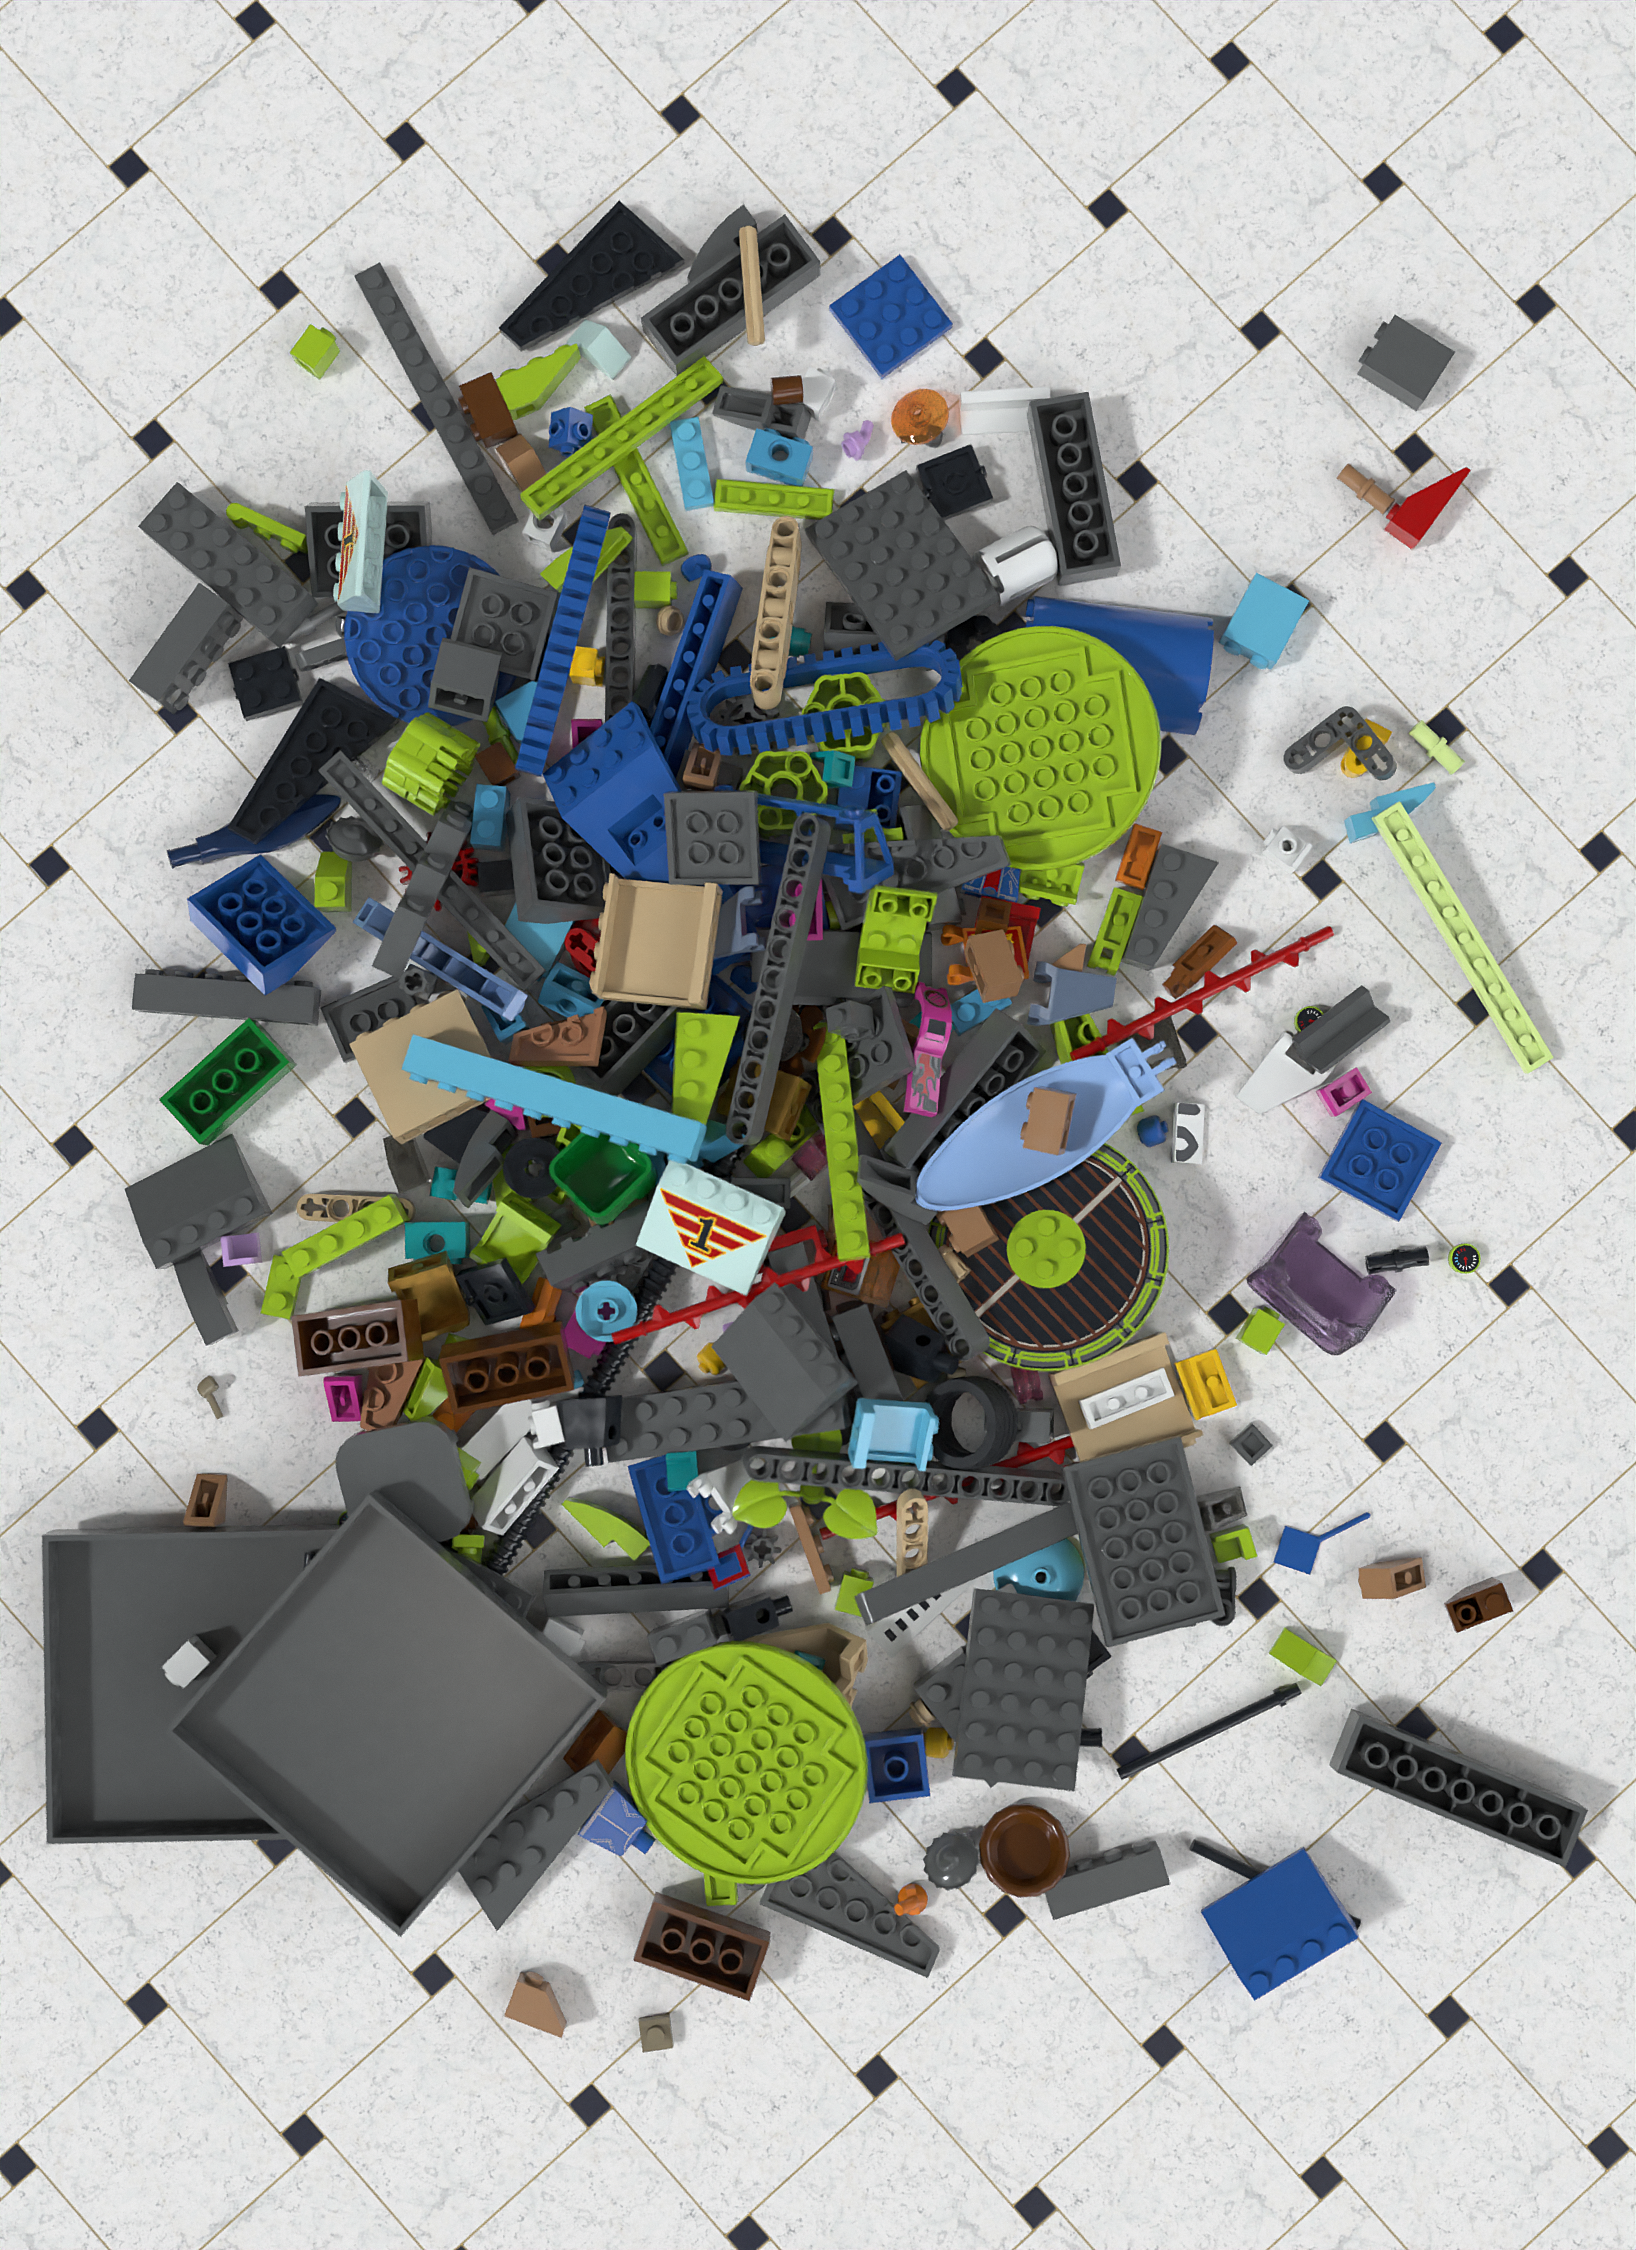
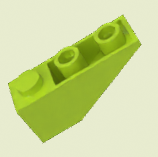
[495,343,581,421]
[743,1104,820,1178]

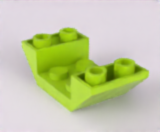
[855,885,937,994]

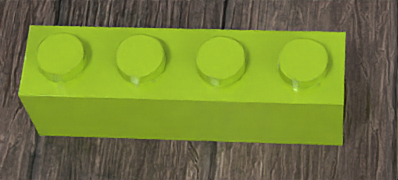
[282,1194,410,1279]

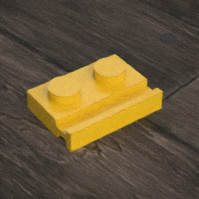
[1174,1348,1237,1420]

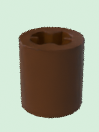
[770,375,803,405]

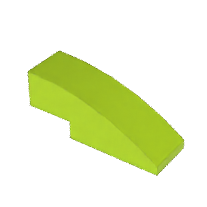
[540,526,633,594]
[403,1333,469,1421]
[561,1497,650,1560]

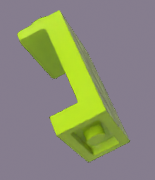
[469,1191,562,1285]

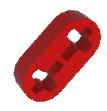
[564,928,600,972]

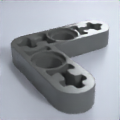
[1284,706,1397,781]

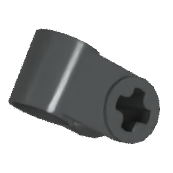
[1209,1567,1237,1626]

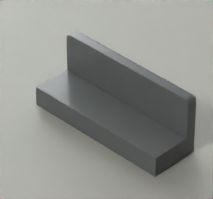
[1292,985,1390,1074]

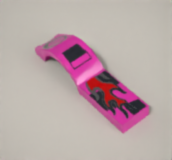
[904,982,952,1118]

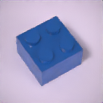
[863,1727,930,1804]

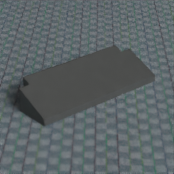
[749,927,932,1007]

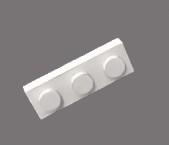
[1078,1367,1175,1429]

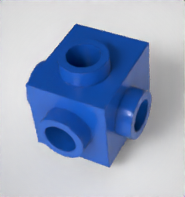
[549,407,593,457]

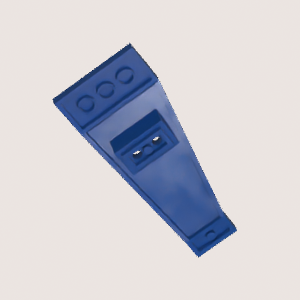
[542,701,760,976]

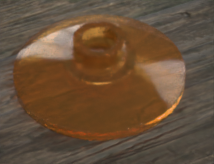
[891,389,949,445]

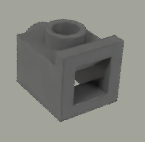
[826,1000,875,1044]

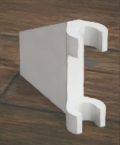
[1235,1032,1334,1115]
[687,1458,762,1534]

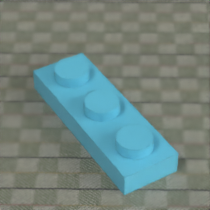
[670,417,714,511]

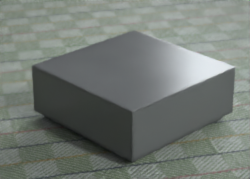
[1229,1423,1273,1466]

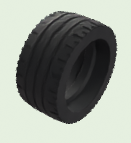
[924,1376,1018,1469]

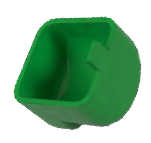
[549,1133,658,1225]

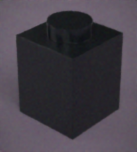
[477,860,515,897]

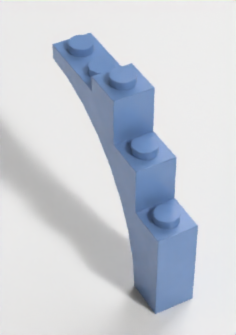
[353,897,528,1022]

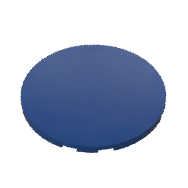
[344,545,517,727]

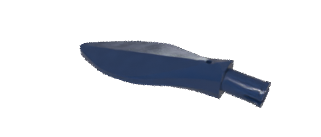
[166,794,341,869]

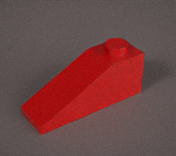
[1384,467,1471,550]

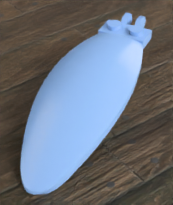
[915,1038,1177,1211]

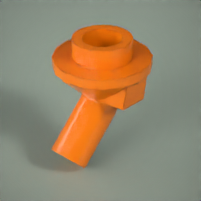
[894,1884,928,1916]

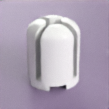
[972,526,1058,607]

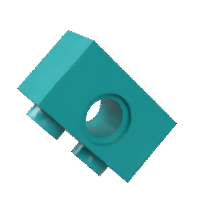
[405,1222,470,1264]

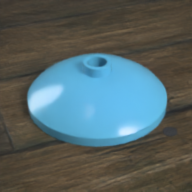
[993,1539,1084,1601]

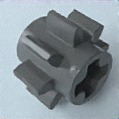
[744,1528,782,1568]

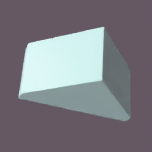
[567,319,631,380]

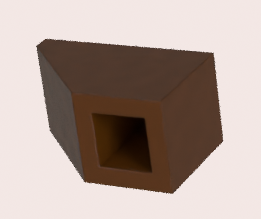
[1444,1577,1513,1633]

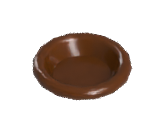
[979,1803,1070,1898]

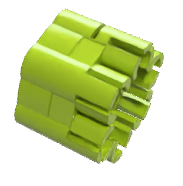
[801,672,887,763]
[382,712,480,816]
[740,751,828,840]

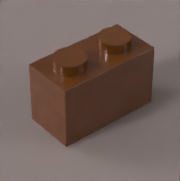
[458,372,518,449]

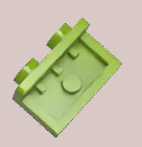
[1018,862,1085,907]

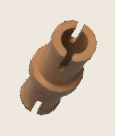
[1336,463,1395,515]

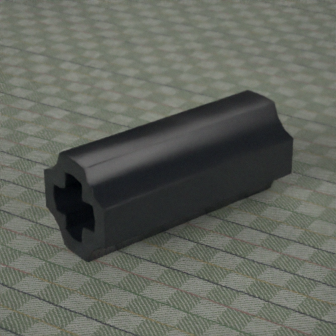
[631,664,669,723]

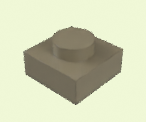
[639,2014,674,2052]

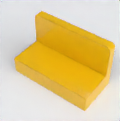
[854,1090,905,1149]

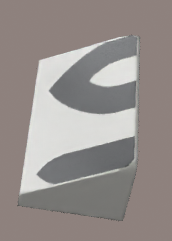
[1171,1102,1205,1164]

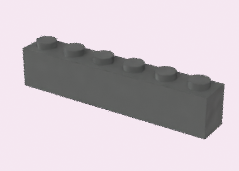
[132,969,321,1026]
[543,1564,729,1617]

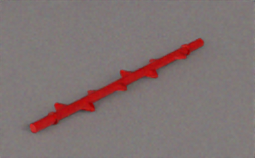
[1070,926,1334,1061]
[611,1233,905,1345]
[819,1433,1074,1540]

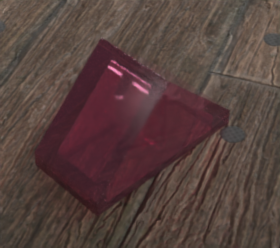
[791,1133,828,1181]

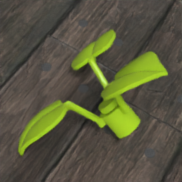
[732,1430,878,1539]

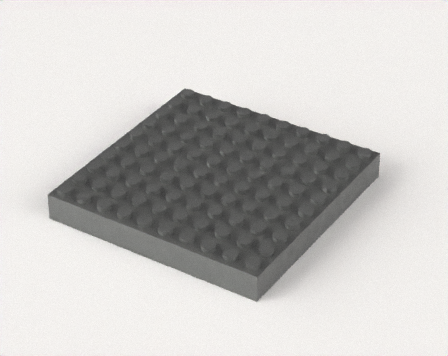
[163,1489,609,1937]
[42,1524,342,1844]

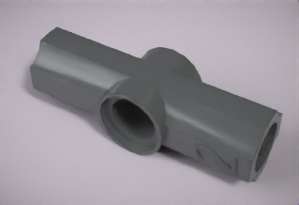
[399,963,438,1001]

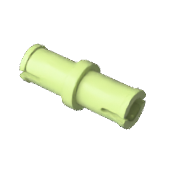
[1408,720,1465,775]

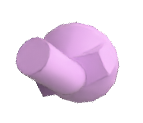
[841,420,874,461]

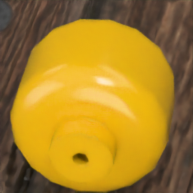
[697,1342,726,1375]
[923,1727,954,1759]

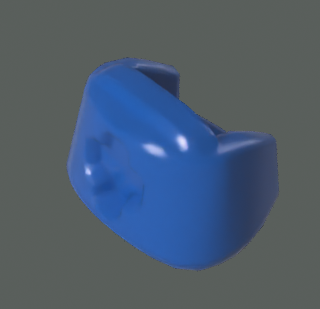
[680,554,712,582]
[730,965,758,995]

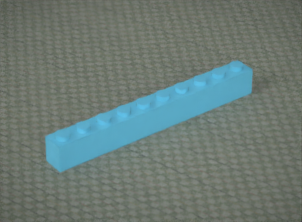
[401,1035,707,1165]

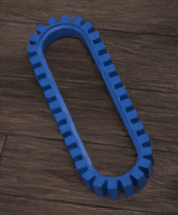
[515,505,611,777]
[687,640,963,756]

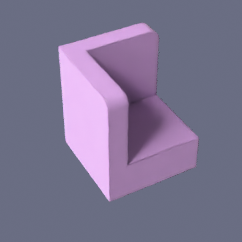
[221,1233,262,1267]

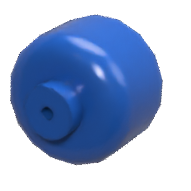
[1137,1115,1169,1147]

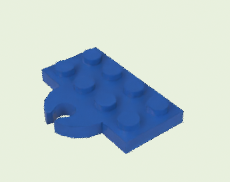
[627,1455,724,1584]

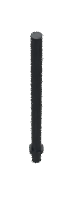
[1116,1683,1302,1780]

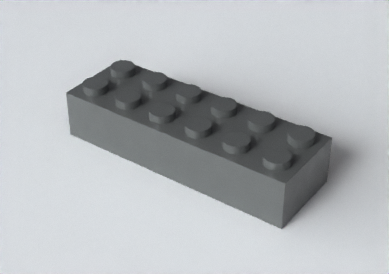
[641,214,820,376]
[1027,392,1121,586]
[138,482,318,648]
[883,1008,1046,1180]

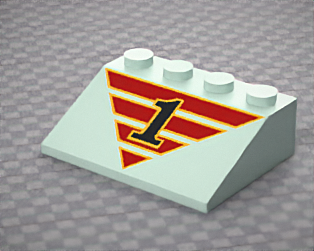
[333,470,388,613]
[636,1160,786,1296]

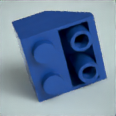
[833,766,902,832]

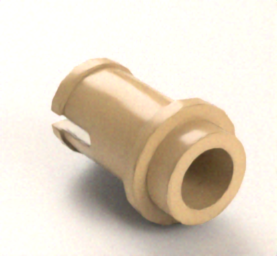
[938,1244,971,1283]

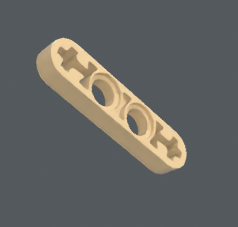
[296,1194,416,1225]
[896,1489,928,1577]

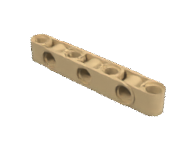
[750,516,802,710]

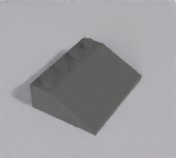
[304,502,432,598]
[506,797,611,924]
[124,1134,273,1269]
[711,1283,858,1442]

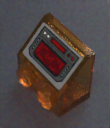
[820,1238,900,1309]

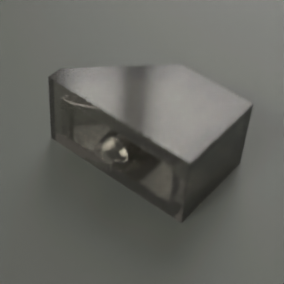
[383,1135,432,1194]
[1196,1486,1247,1531]

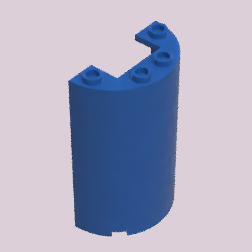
[1025,596,1214,735]

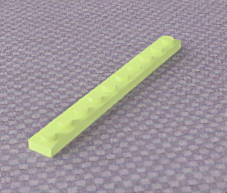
[1371,801,1554,1073]

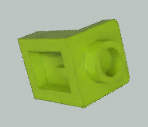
[451,1535,484,1564]

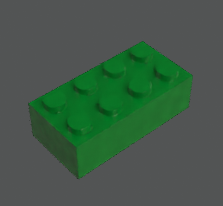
[159,1018,297,1146]

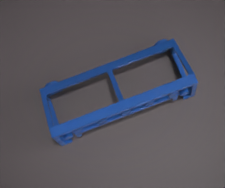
[714,785,894,893]

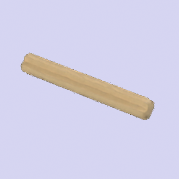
[739,226,765,346]
[881,732,958,831]

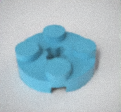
[576,1281,637,1342]

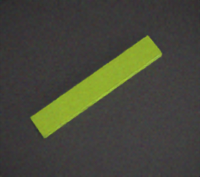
[584,394,689,567]

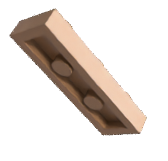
[789,1501,835,1595]

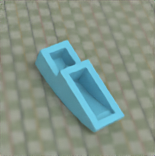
[1344,782,1436,844]

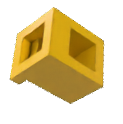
[569,646,606,687]

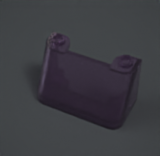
[1246,1211,1397,1356]

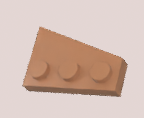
[509,1006,607,1066]
[360,1355,427,1431]

